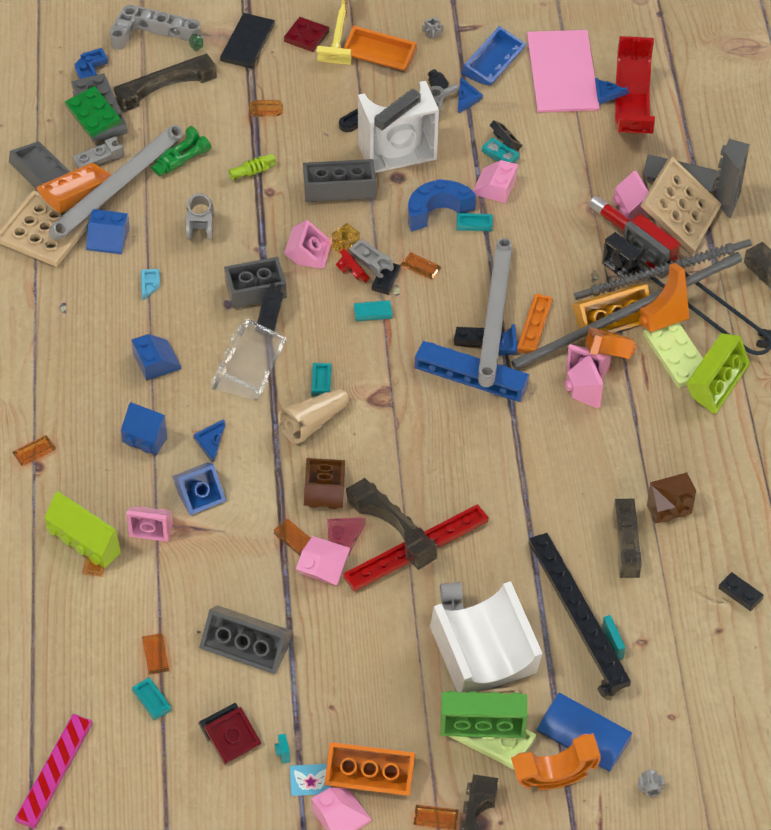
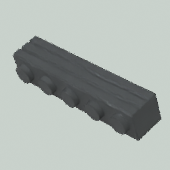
[374,88,421,131]

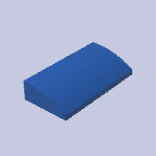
[461,26,527,86]
[537,692,632,772]

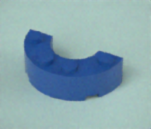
[408,179,476,232]

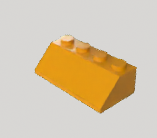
[572,283,650,338]

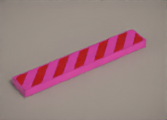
[15,714,93,829]

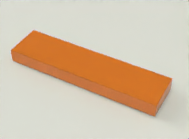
[517,293,553,354]

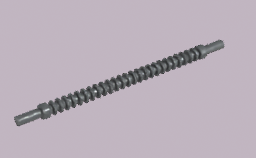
[573,239,752,300]

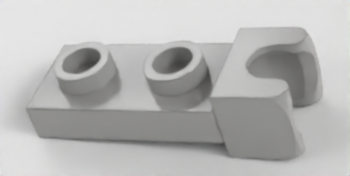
[73,136,125,168]
[348,239,394,278]

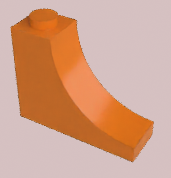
[639,263,690,332]
[585,327,637,359]

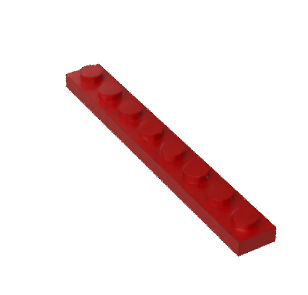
[343,504,489,592]

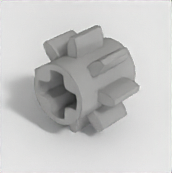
[422,18,443,39]
[638,770,665,797]

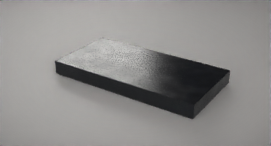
[220,13,275,69]

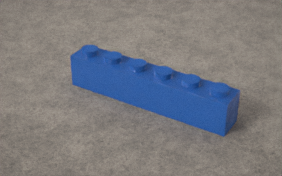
[414,341,529,402]

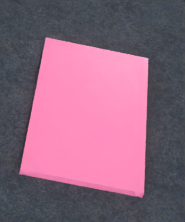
[527,30,600,112]

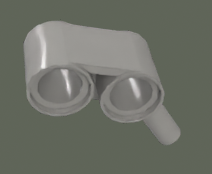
[429,84,458,120]
[440,582,463,611]

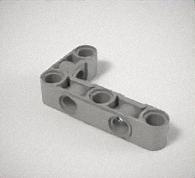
[110,5,201,50]

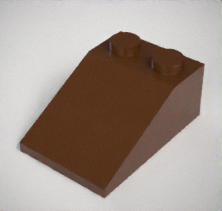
[303,458,345,509]

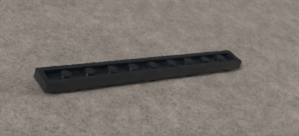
[529,533,631,692]

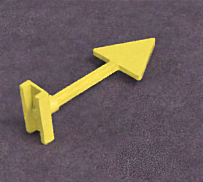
[317,0,352,65]

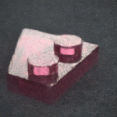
[327,517,366,555]

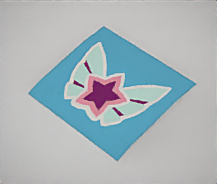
[290,764,332,796]

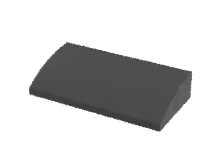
[9,141,70,190]

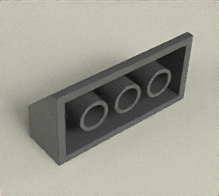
[714,139,750,218]
[643,155,719,192]
[303,159,376,202]
[199,605,293,674]

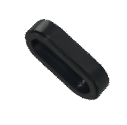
[339,109,358,132]

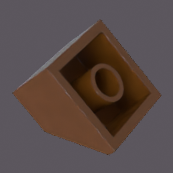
[647,472,696,523]

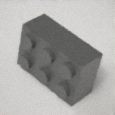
[224,257,287,308]

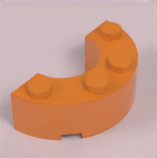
[511,733,601,790]

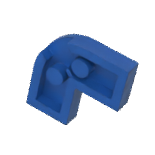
[74,48,108,79]

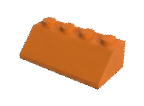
[324,742,416,796]

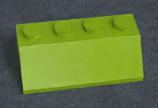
[686,333,750,414]
[44,491,121,568]

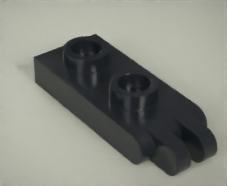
[256,282,284,335]

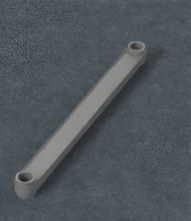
[48,125,182,240]
[478,238,512,387]

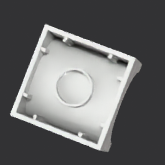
[358,81,439,173]
[430,581,543,693]

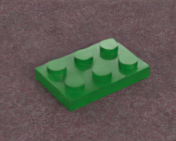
[64,86,121,139]

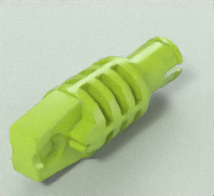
[228,154,276,180]

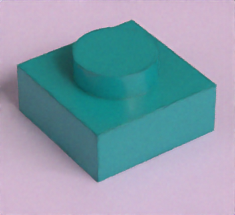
[274,733,290,764]

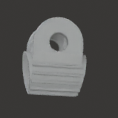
[186,193,214,240]

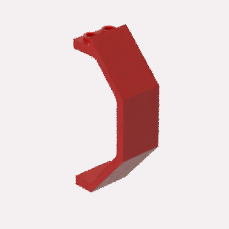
[615,36,655,134]

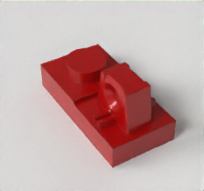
[336,248,370,283]

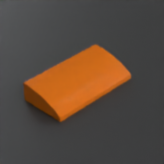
[343,25,417,72]
[37,162,112,213]

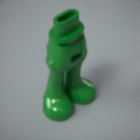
[151,126,211,176]

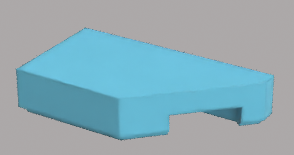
[141,269,160,300]

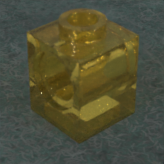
[331,223,360,252]

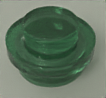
[189,34,203,51]

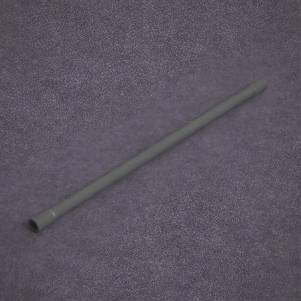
[511,252,742,370]

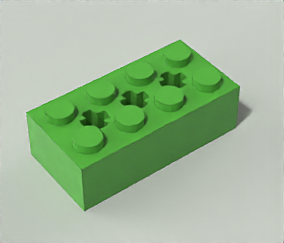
[440,691,528,738]

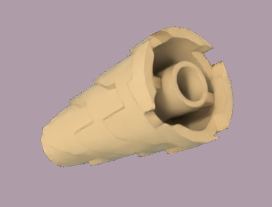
[278,389,349,444]

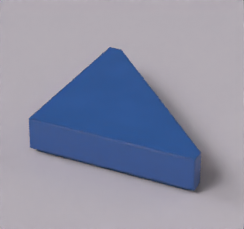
[458,78,483,113]
[595,78,629,105]
[498,324,517,355]
[193,419,225,462]

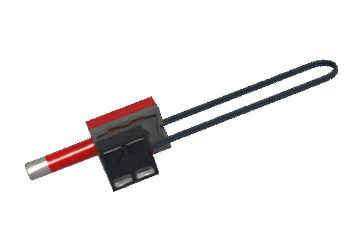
[589,196,771,355]

